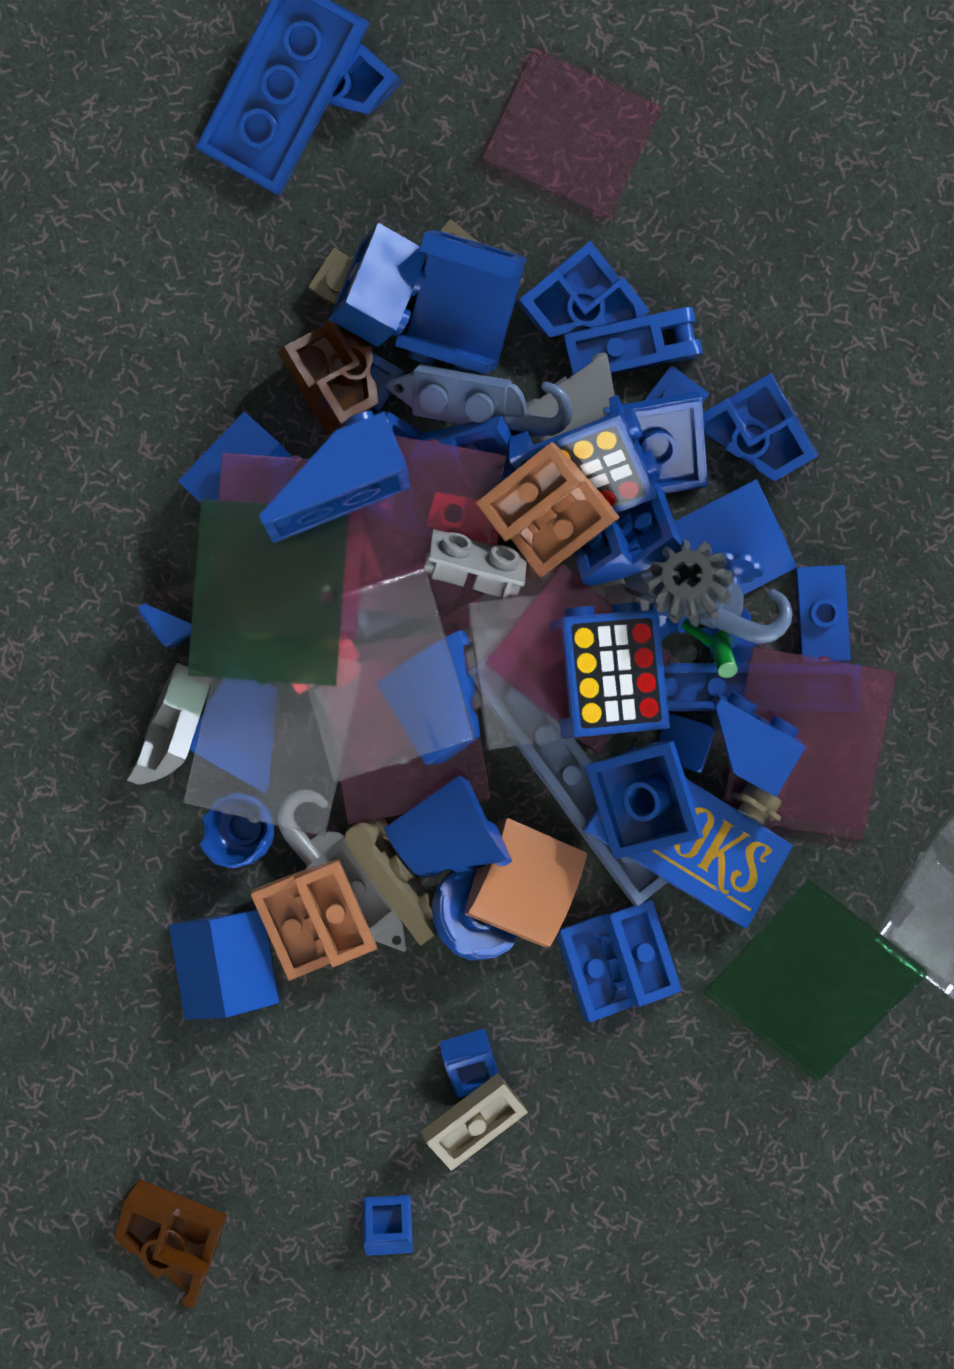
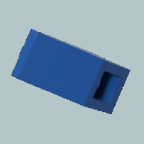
[712,691,806,797]

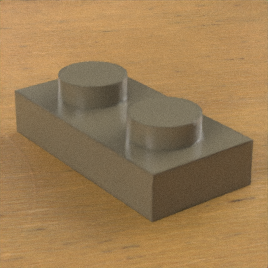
[420,1073,528,1171]

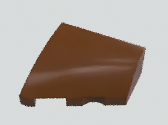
[277,320,378,435]
[114,1179,227,1309]

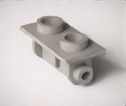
[422,529,527,599]

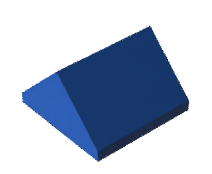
[585,741,704,859]
[169,909,280,1020]

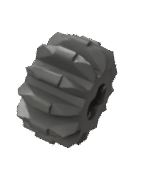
[647,539,734,627]

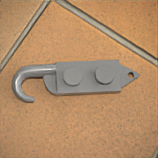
[278,790,407,952]

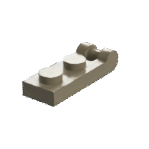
[345,814,438,946]

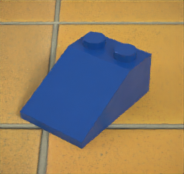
[259,411,411,543]

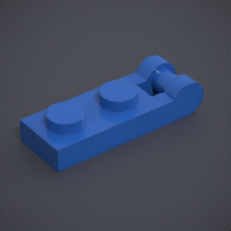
[563,307,703,376]

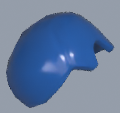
[200,792,274,869]

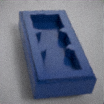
[795,565,851,664]

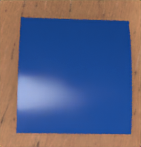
[675,479,797,595]
[574,481,682,586]
[556,899,682,1023]

